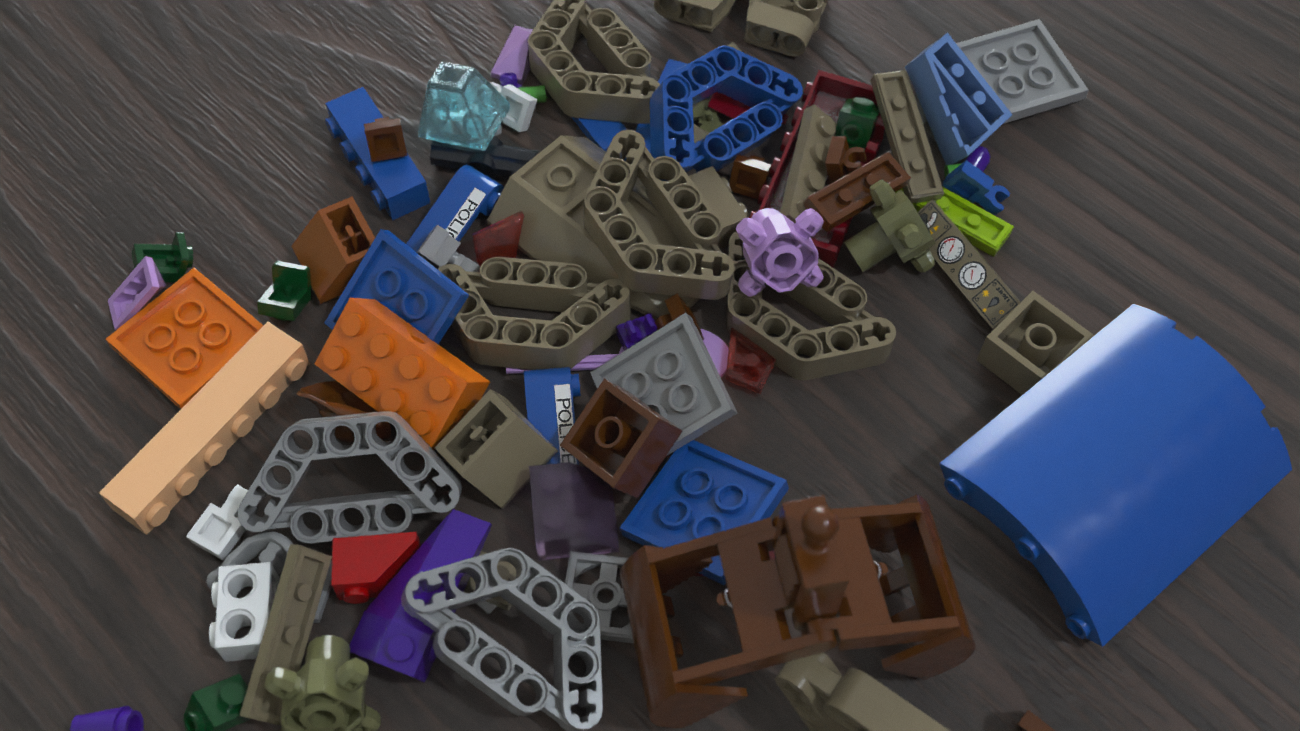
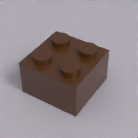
[560,378,682,498]

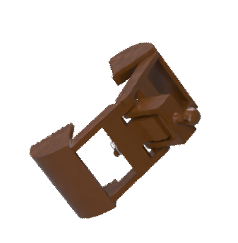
[620,494,976,728]

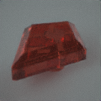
[473,211,524,271]
[725,328,776,394]

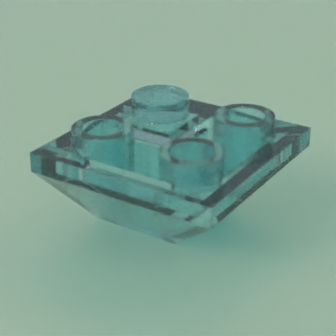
[418,62,510,151]

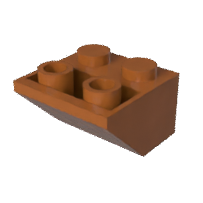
[291,196,375,304]

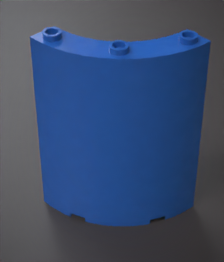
[940,304,1292,647]

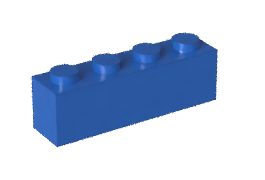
[325,87,431,221]

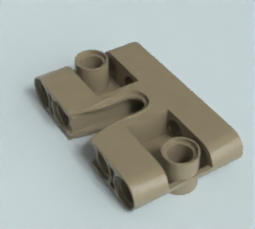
[654,0,828,57]

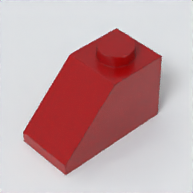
[331,532,421,604]

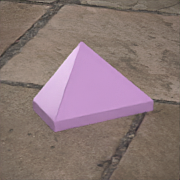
[491,25,533,85]
[108,256,167,330]

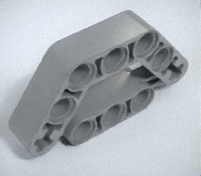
[238,411,462,543]
[401,548,603,731]

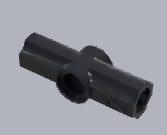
[430,134,539,179]

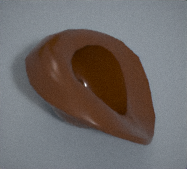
[296,380,393,443]

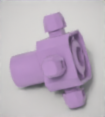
[736,208,824,297]

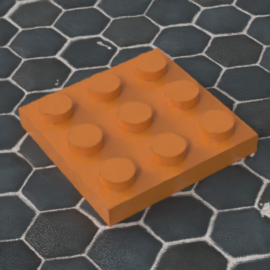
[106,268,264,409]

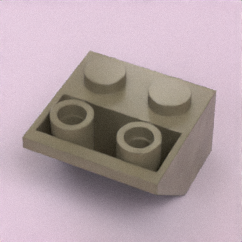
[435,389,558,509]

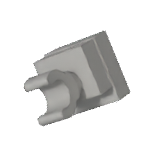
[416,225,481,272]

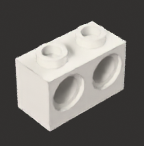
[209,562,280,662]

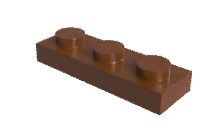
[804,151,911,232]

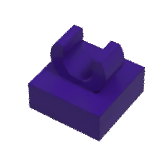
[616,314,658,351]

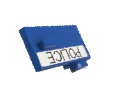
[406,165,504,269]
[524,367,581,484]

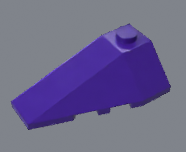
[349,509,492,682]

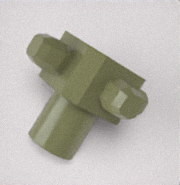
[844,179,936,273]
[265,635,381,731]

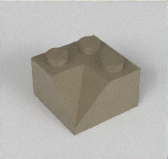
[977,291,1095,395]

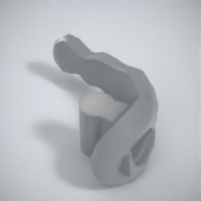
[206,532,294,589]

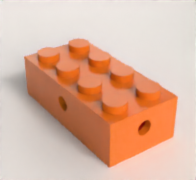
[315,298,490,450]

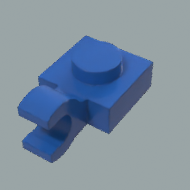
[942,160,1010,215]

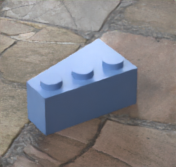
[905,33,1013,165]

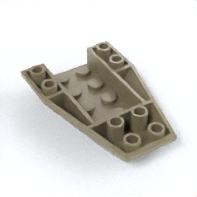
[487,135,700,320]

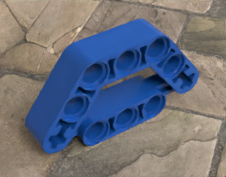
[649,45,803,181]

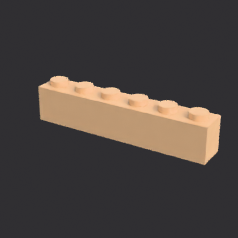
[99,322,310,535]

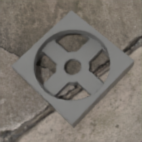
[565,551,634,644]

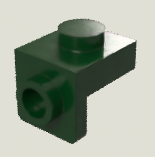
[835,97,880,150]
[131,232,193,282]
[257,261,312,321]
[183,674,250,731]

